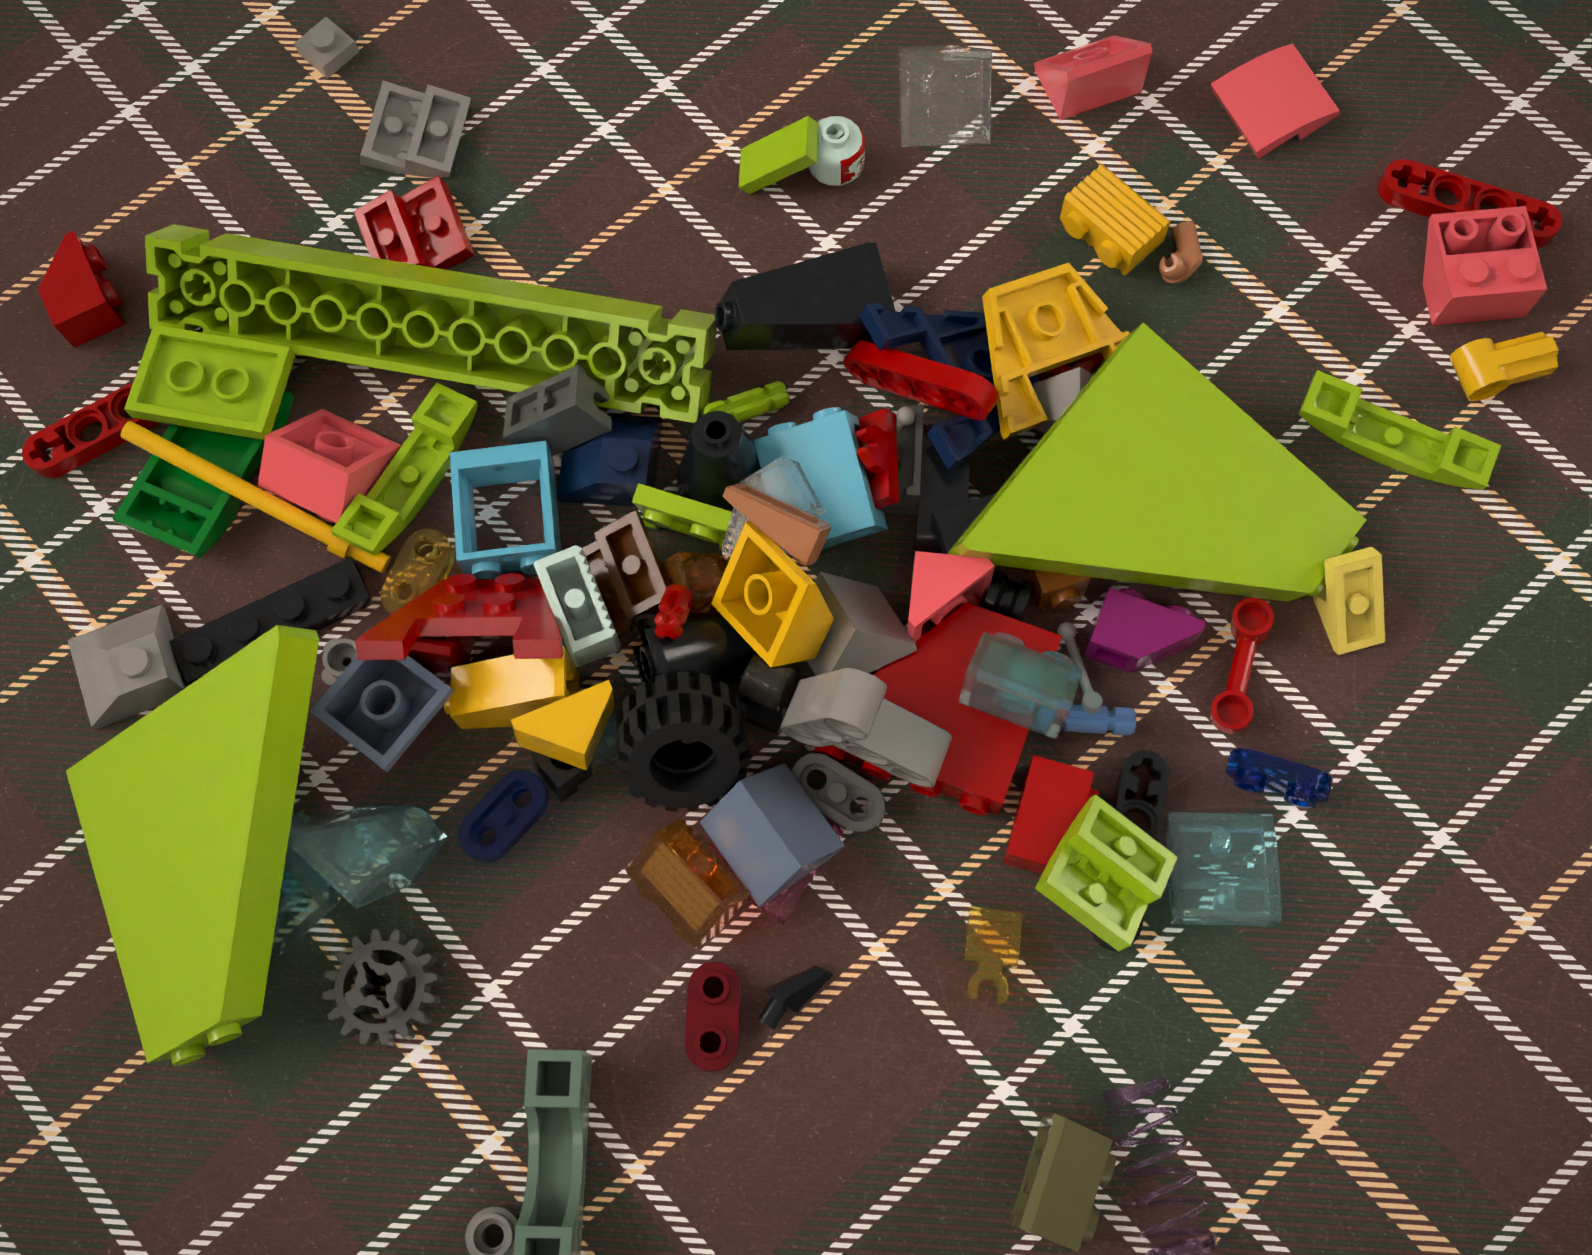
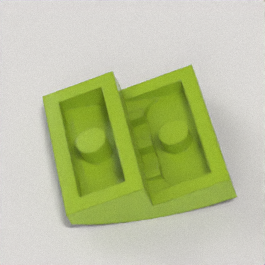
[1035,795,1178,952]

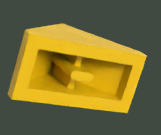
[511,680,614,771]

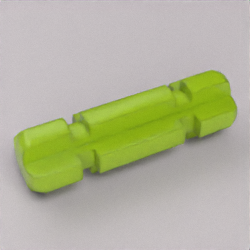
[700,381,790,422]

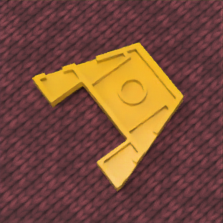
[982,262,1130,439]

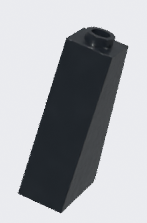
[715,242,896,350]

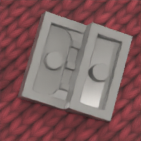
[360,81,471,178]

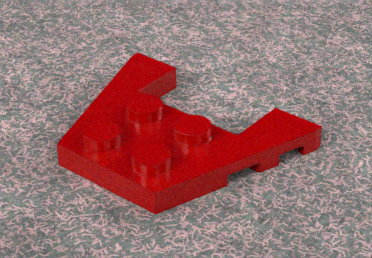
[355,573,563,660]

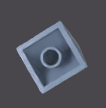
[700,763,845,909]

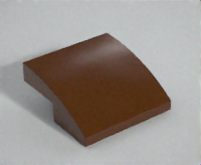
[583,510,669,639]

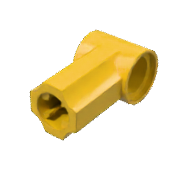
[1449,332,1559,402]

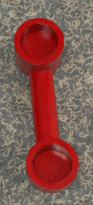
[1210,597,1274,734]

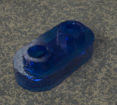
[1225,748,1333,808]
[458,770,549,863]

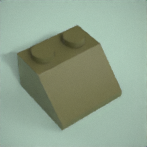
[1008,1114,1116,1252]

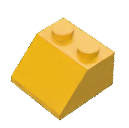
[711,521,834,667]

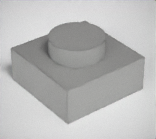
[294,17,359,79]

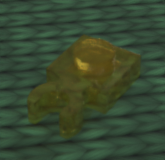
[963,906,1023,1005]

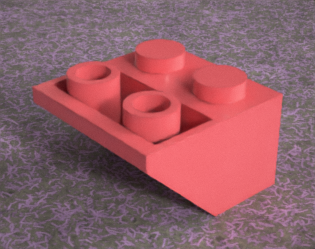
[1423,206,1547,326]

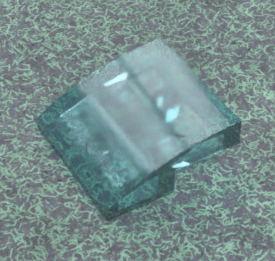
[1165,812,1282,926]

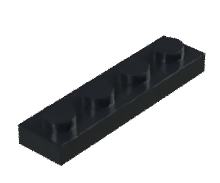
[169,557,374,685]

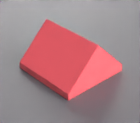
[1034,35,1152,121]
[907,551,995,642]

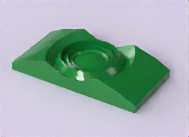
[112,390,295,559]

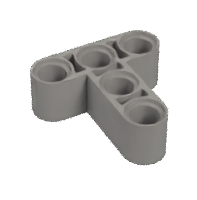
[780,668,952,787]

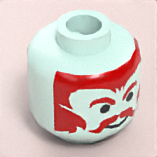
[809,116,865,186]

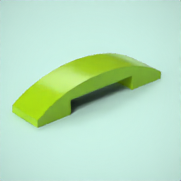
[1298,370,1501,490]
[331,382,478,556]

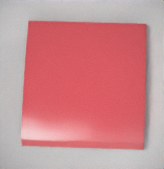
[1211,43,1341,159]

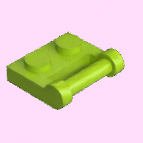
[632,483,743,553]

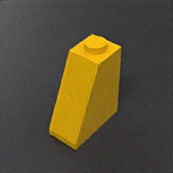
[443,646,580,729]

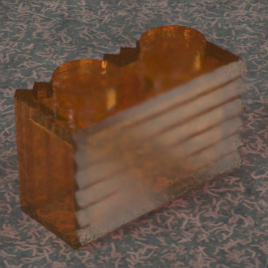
[625,819,750,949]

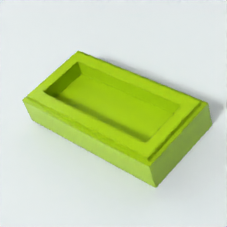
[739,116,819,194]

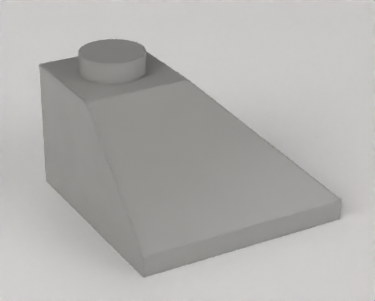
[68,605,188,730]

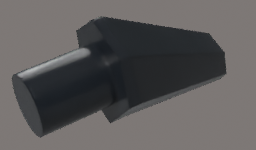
[758,966,834,1031]

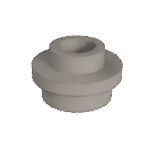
[465,1207,518,1255]

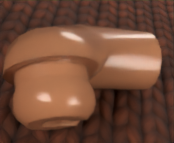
[1159,221,1203,284]

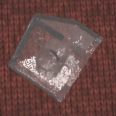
[897,45,992,147]

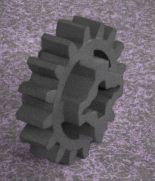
[322,929,443,1047]

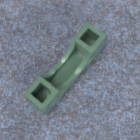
[513,1049,592,1255]

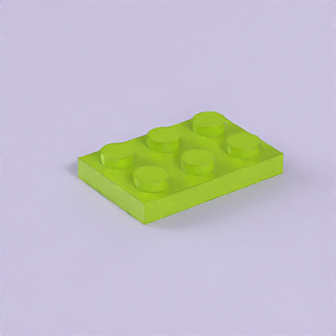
[124,325,295,440]

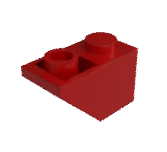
[38,230,125,348]

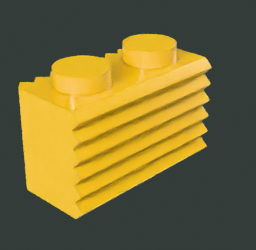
[1060,164,1171,275]

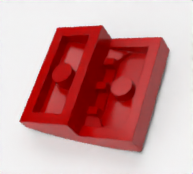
[354,175,475,270]

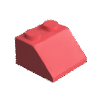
[258,409,402,523]

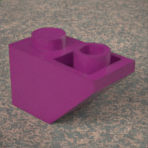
[1083,587,1207,673]

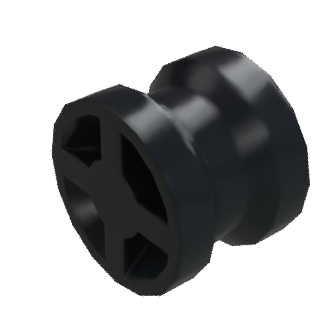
[982,570,1034,621]

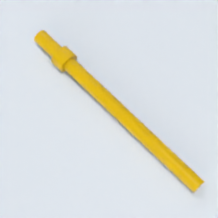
[120,421,391,573]

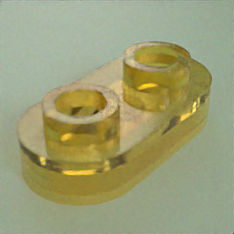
[381,528,455,615]

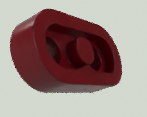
[684,962,742,1072]

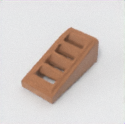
[722,483,832,567]

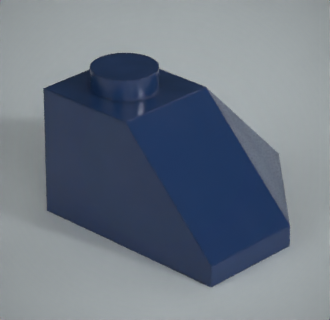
[557,414,662,507]

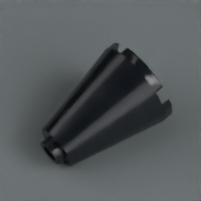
[677,411,767,523]
[630,612,764,685]

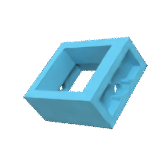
[450,441,562,579]

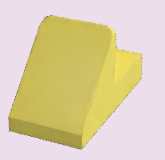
[1313,547,1385,655]

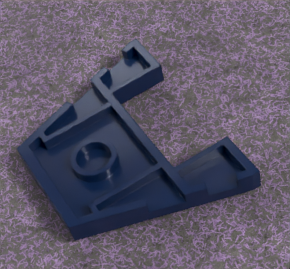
[860,303,1040,470]

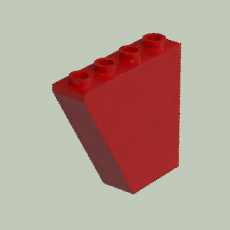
[814,602,1062,816]

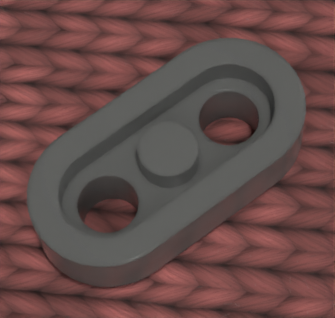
[791,753,886,833]

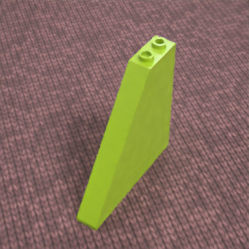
[947,323,1366,602]
[66,625,319,1066]

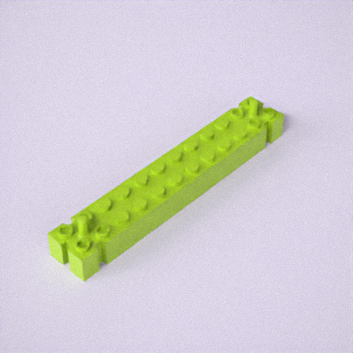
[145,224,717,423]

